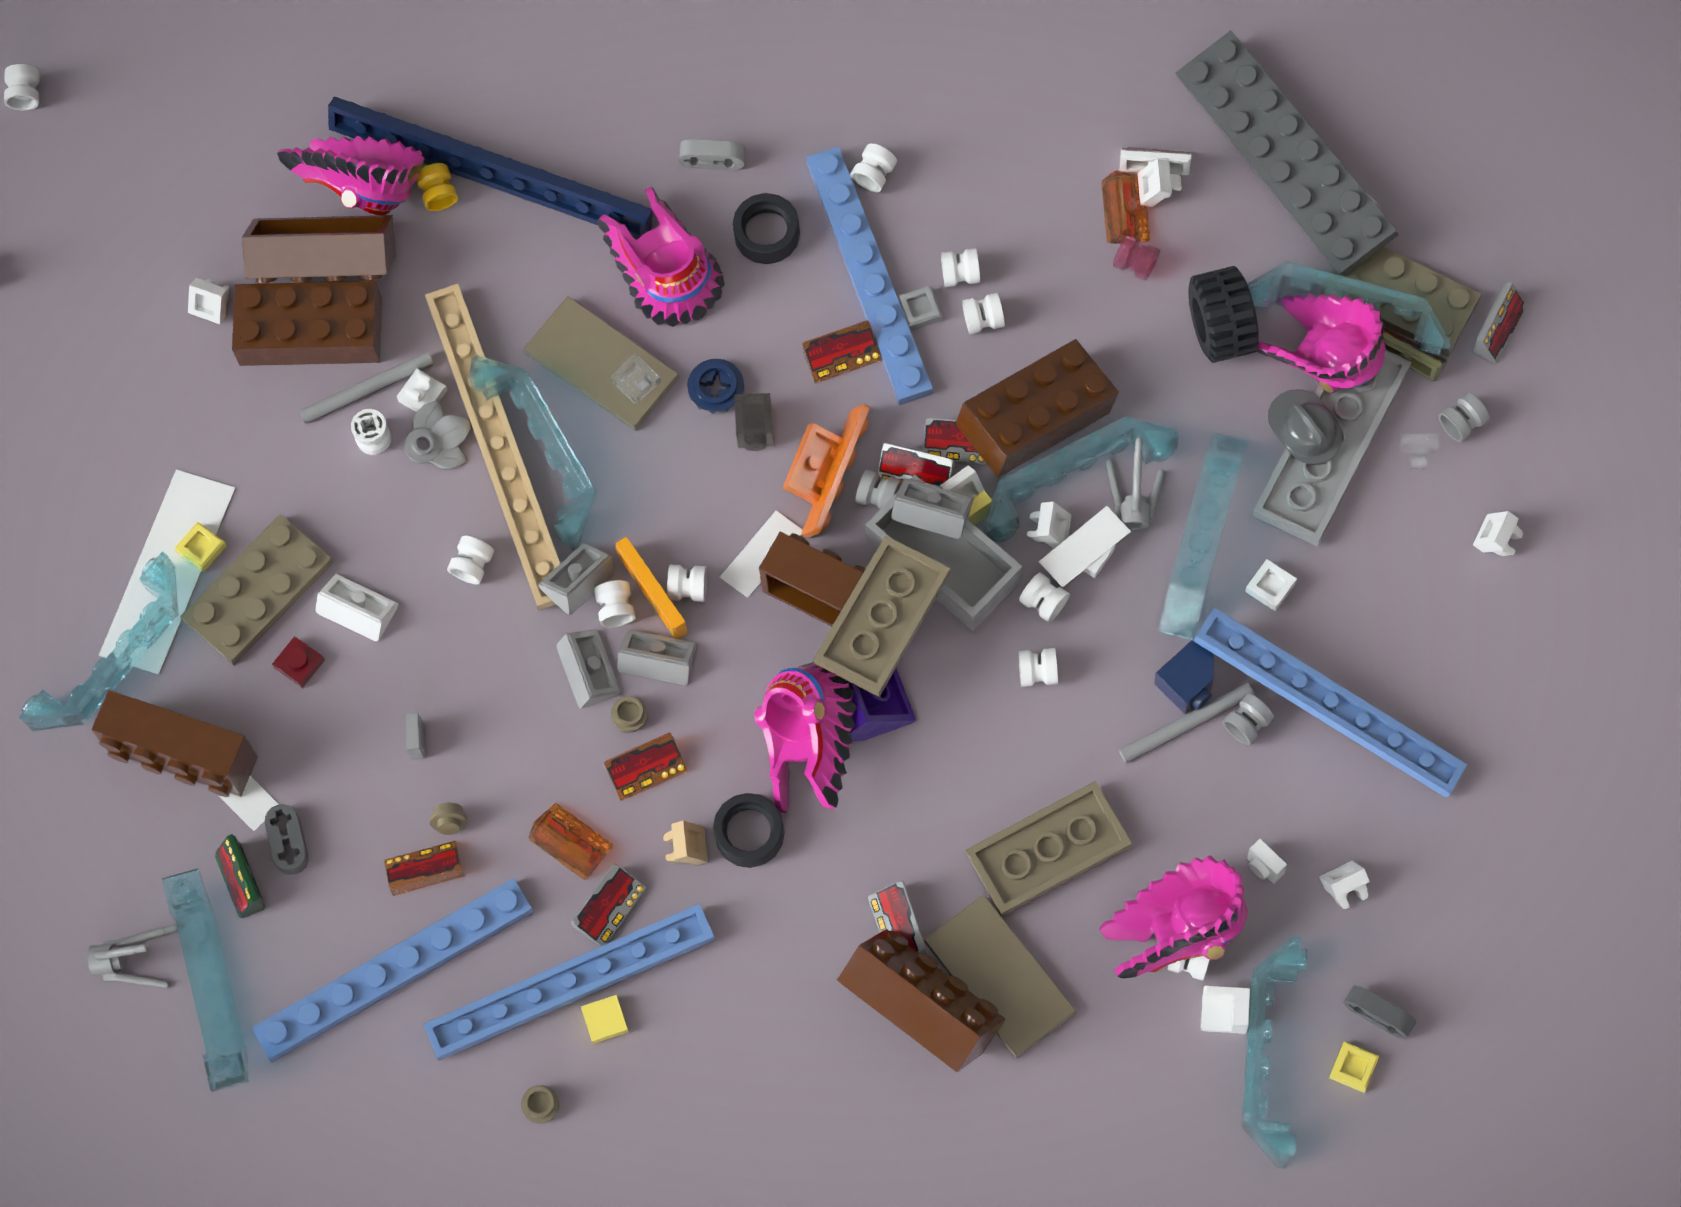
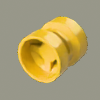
[416,163,458,211]

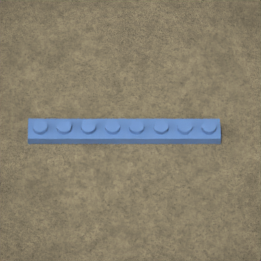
[806,146,933,405]
[1193,607,1468,798]
[252,878,534,1062]
[423,903,715,1061]

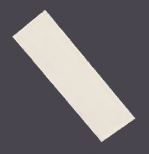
[99,469,235,675]

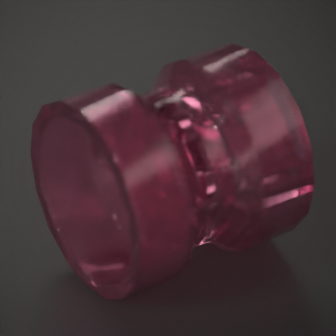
[1113,234,1160,281]

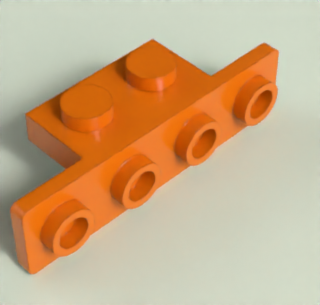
[782,404,870,538]

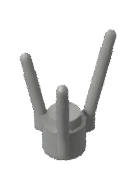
[1106,437,1165,530]
[88,924,179,988]

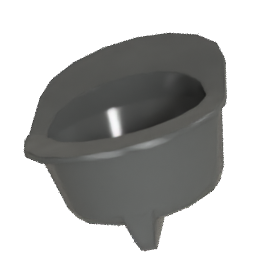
[1268,389,1342,464]

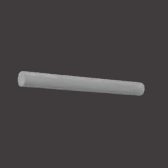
[299,352,434,424]
[1119,683,1255,763]

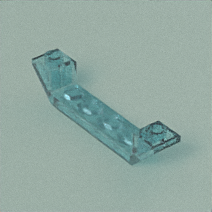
[1247,261,1453,356]
[468,355,596,551]
[984,416,1179,542]
[1158,432,1248,640]
[19,551,179,731]
[162,868,249,1092]
[1241,936,1307,1169]

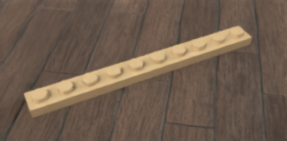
[425,283,560,610]

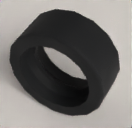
[732,193,800,264]
[713,793,785,868]

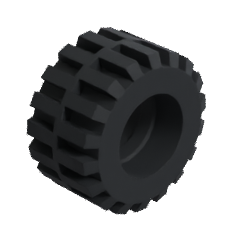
[1188,266,1259,363]

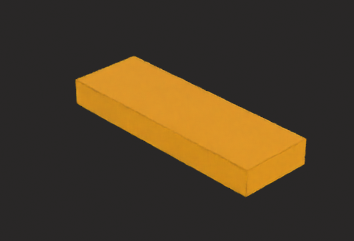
[615,537,688,639]

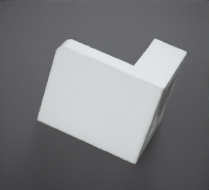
[1201,986,1250,1034]

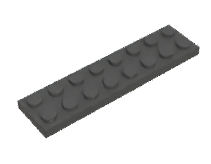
[1176,30,1399,278]

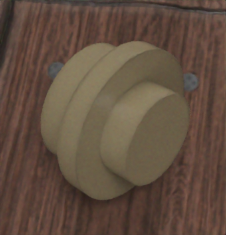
[611,696,648,733]
[430,802,467,835]
[521,1085,559,1124]

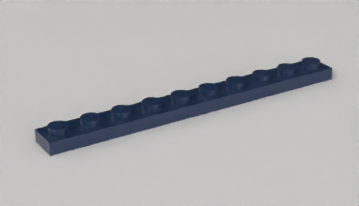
[328,96,653,239]

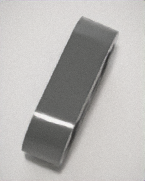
[265,804,308,875]
[1344,985,1416,1039]

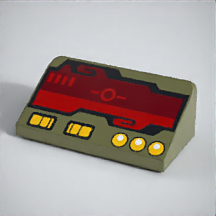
[1383,328,1447,381]

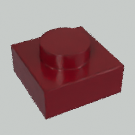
[272,636,325,688]

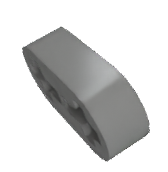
[679,139,746,170]

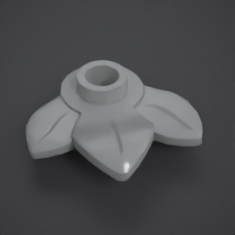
[404,401,471,470]

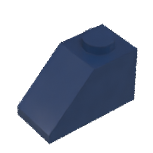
[1154,638,1214,714]

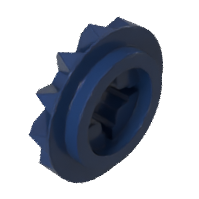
[687,359,744,414]

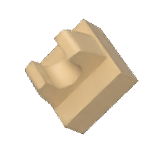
[663,820,708,866]

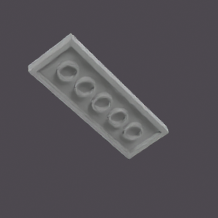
[1252,350,1412,546]

